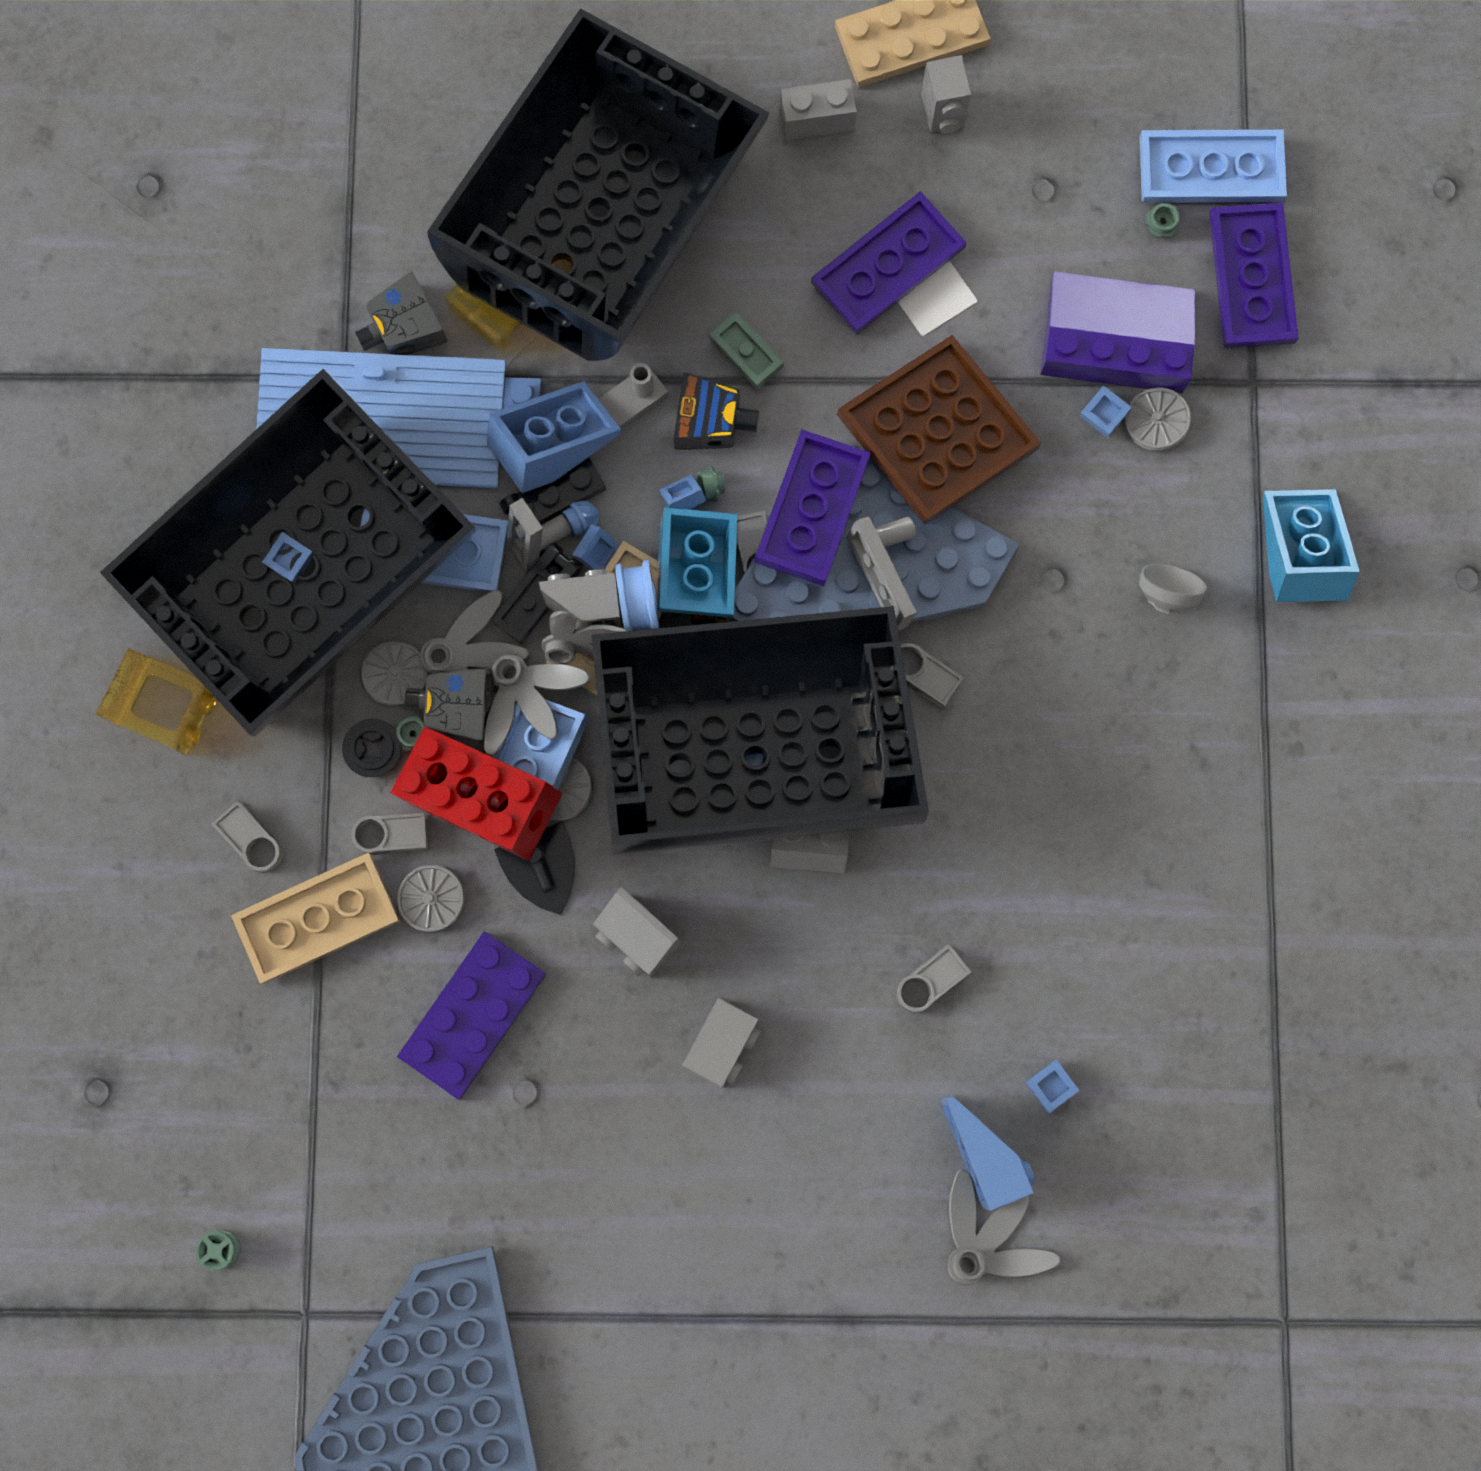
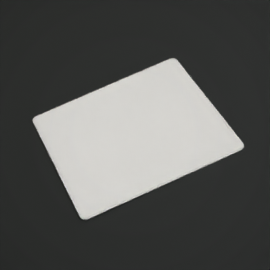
[898,261,977,336]

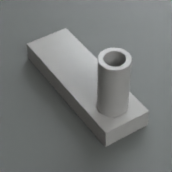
[598,363,669,430]
[507,498,572,573]
[846,516,917,631]

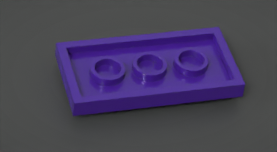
[811,191,966,335]
[1209,203,1299,348]
[754,429,871,586]
[397,931,547,1100]

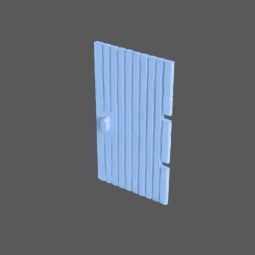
[256,348,506,489]

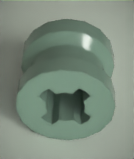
[195,1230,241,1271]

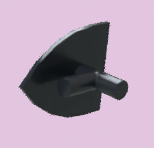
[494,822,575,915]

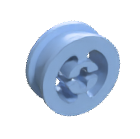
[615,559,659,631]

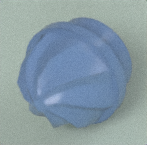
[562,501,599,538]

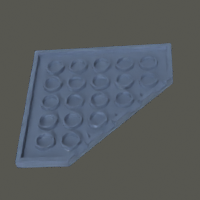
[723,438,1020,622]
[294,1246,539,1471]

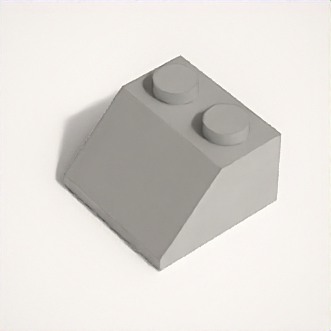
[593,887,681,977]

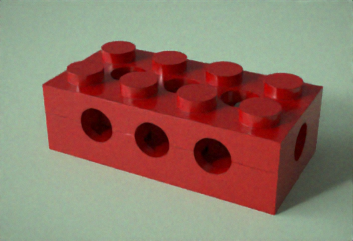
[390,726,563,861]

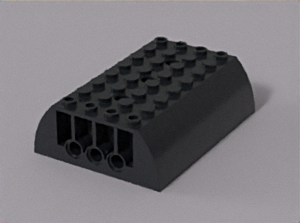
[427,8,769,361]
[100,369,477,736]
[592,606,929,855]

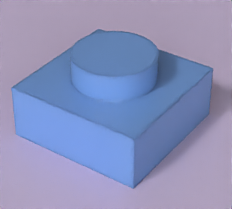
[503,377,542,409]
[1079,385,1132,438]
[659,475,706,510]
[572,524,620,570]
[262,532,315,584]
[1024,1059,1080,1113]

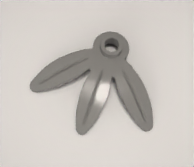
[420,590,529,706]
[542,611,627,664]
[484,654,591,756]
[947,1169,1061,1285]

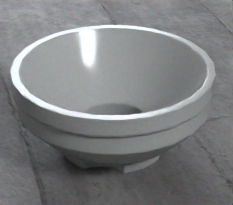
[1139,564,1207,614]

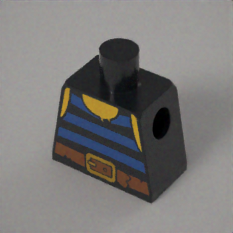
[673,373,759,450]

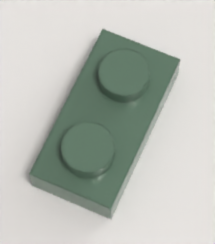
[709,311,784,390]

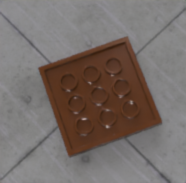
[837,335,1041,525]

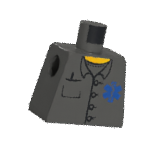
[355,272,448,355]
[404,668,492,740]

